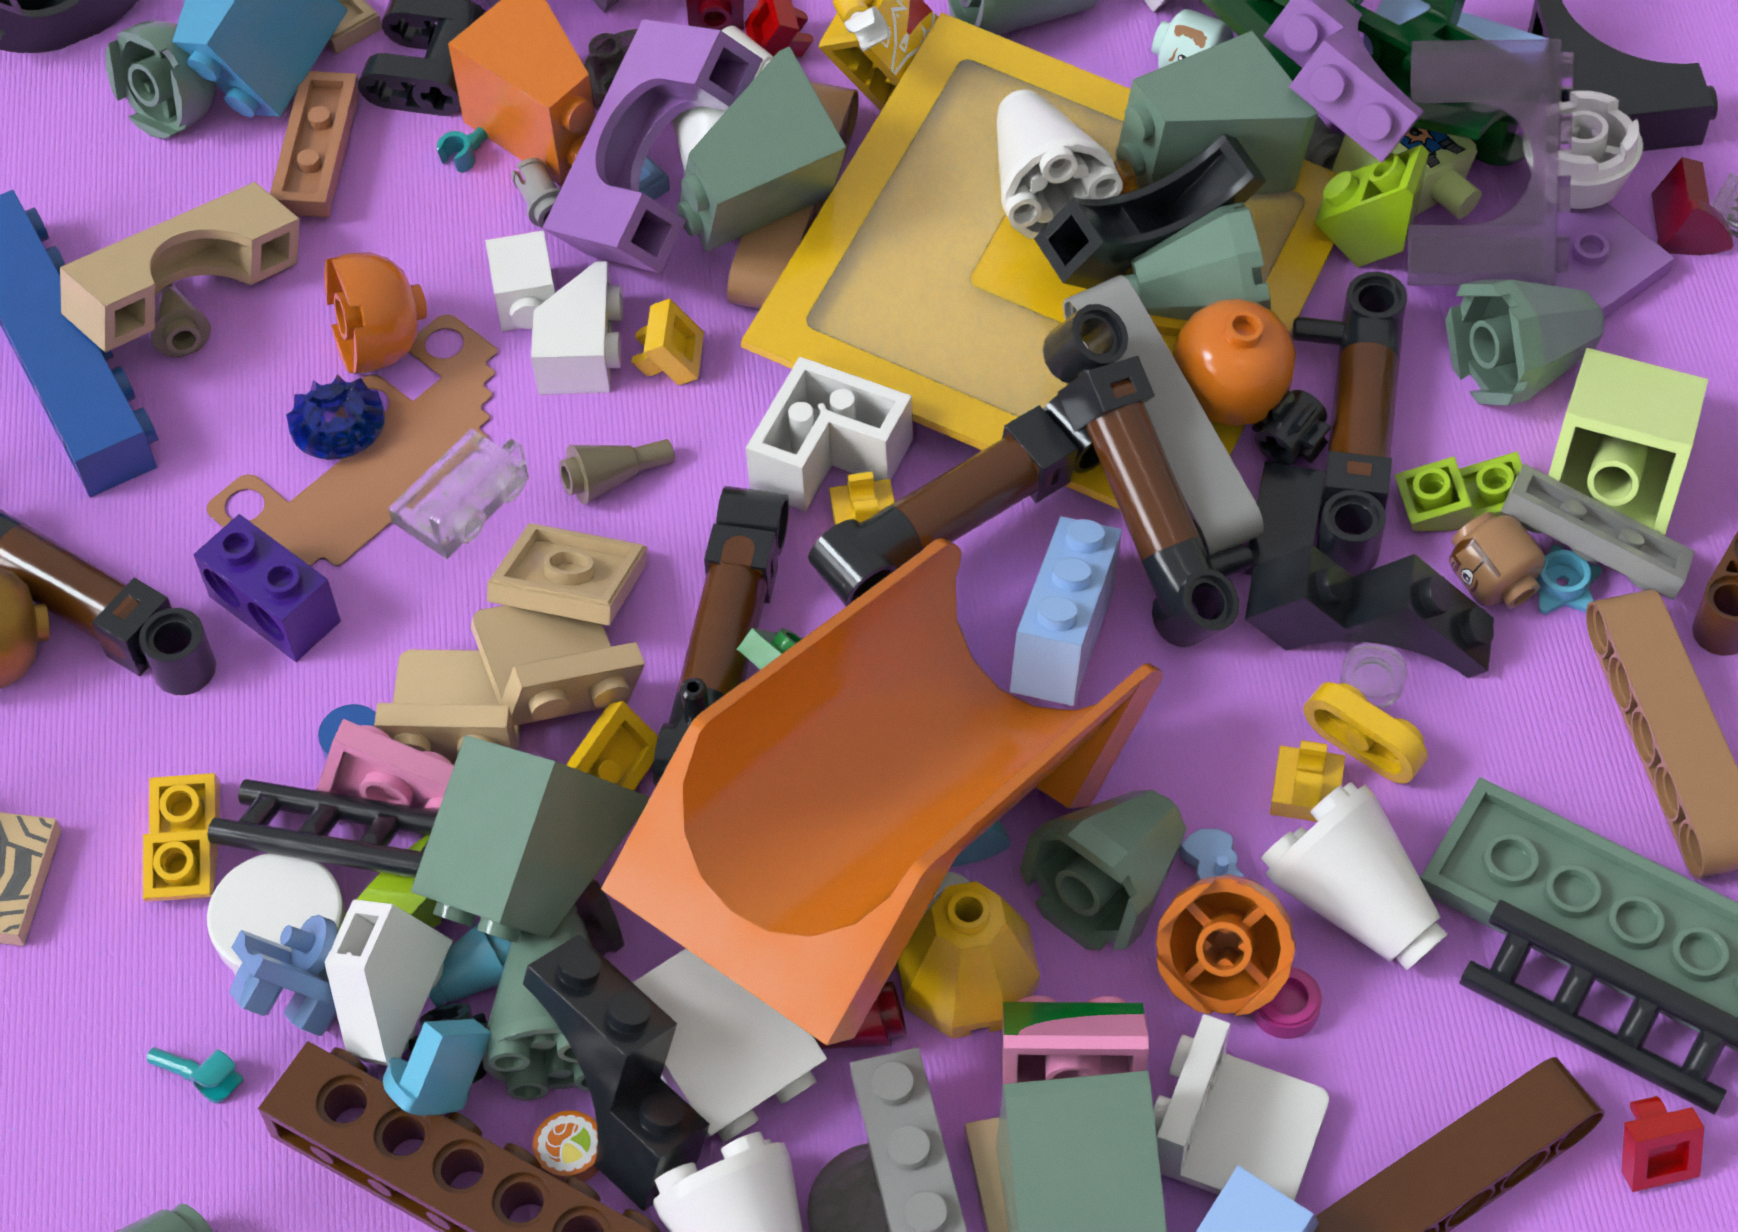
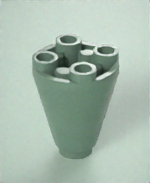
[482,904,591,1100]

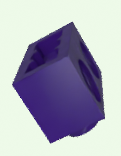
[193,514,341,662]

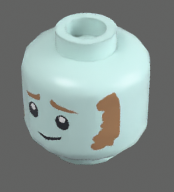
[1151,9,1234,69]

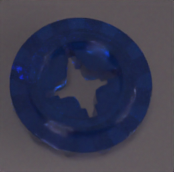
[286,374,385,460]

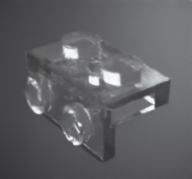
[388,428,529,559]

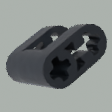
[358,0,486,116]

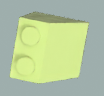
[1548,348,1709,535]

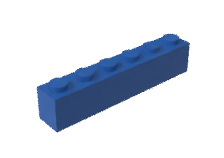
[0,190,159,497]

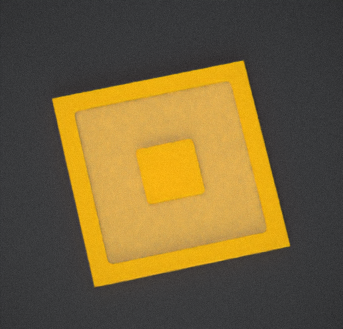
[741,12,1338,510]

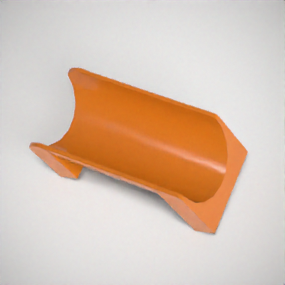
[601,538,1163,1045]

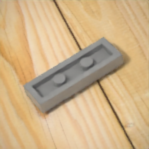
[1501,463,1695,600]
[850,1047,967,1232]

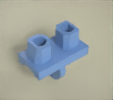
[229,915,338,1036]

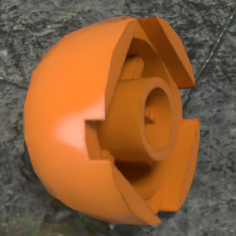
[324,252,427,374]
[1172,298,1296,426]
[1156,874,1296,1016]

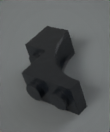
[1034,134,1267,289]
[1245,544,1494,678]
[523,934,710,1211]

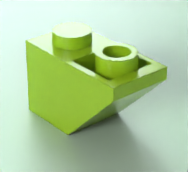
[1314,145,1429,268]

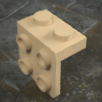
[471,605,645,726]
[374,649,521,765]

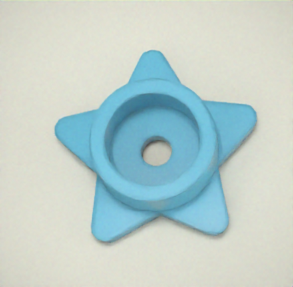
[1536,545,1602,615]

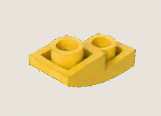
[143,773,220,902]

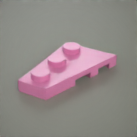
[316,719,454,810]

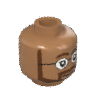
[1449,512,1546,609]

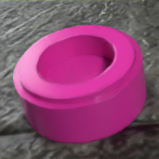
[1252,967,1322,1039]

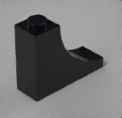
[1528,0,1718,151]

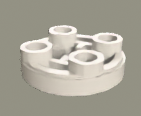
[207,853,346,976]

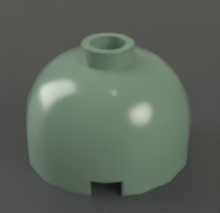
[105,20,217,139]

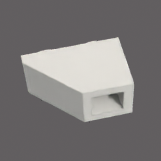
[531,261,623,395]
[324,899,453,1066]

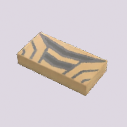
[0,812,61,946]

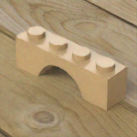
[60,182,299,352]

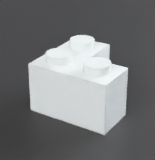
[746,356,913,512]

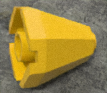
[896,881,1040,1039]

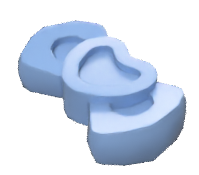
[1179,829,1244,882]

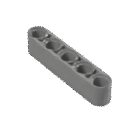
[1063,275,1264,556]

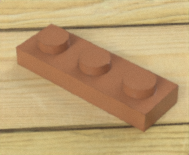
[270,71,360,218]

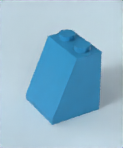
[172,0,348,117]

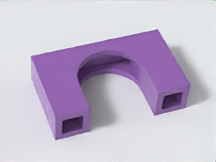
[542,19,763,274]

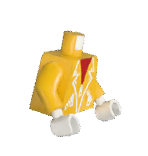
[818,0,938,111]

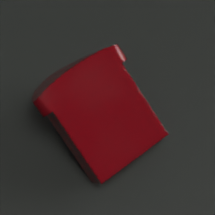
[1651,157,1734,255]

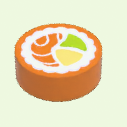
[533,1110,599,1182]

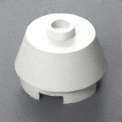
[1522,91,1643,209]

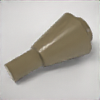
[151,282,211,357]
[559,439,675,504]

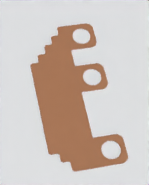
[207,315,498,566]

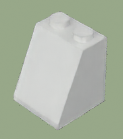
[632,949,827,1143]

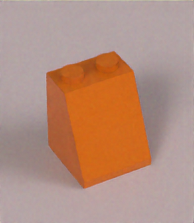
[448,0,595,186]

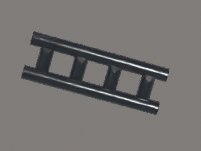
[207,779,439,878]
[1459,899,1738,1115]

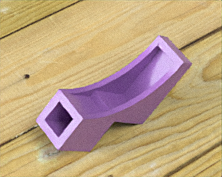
[1264,0,1424,163]

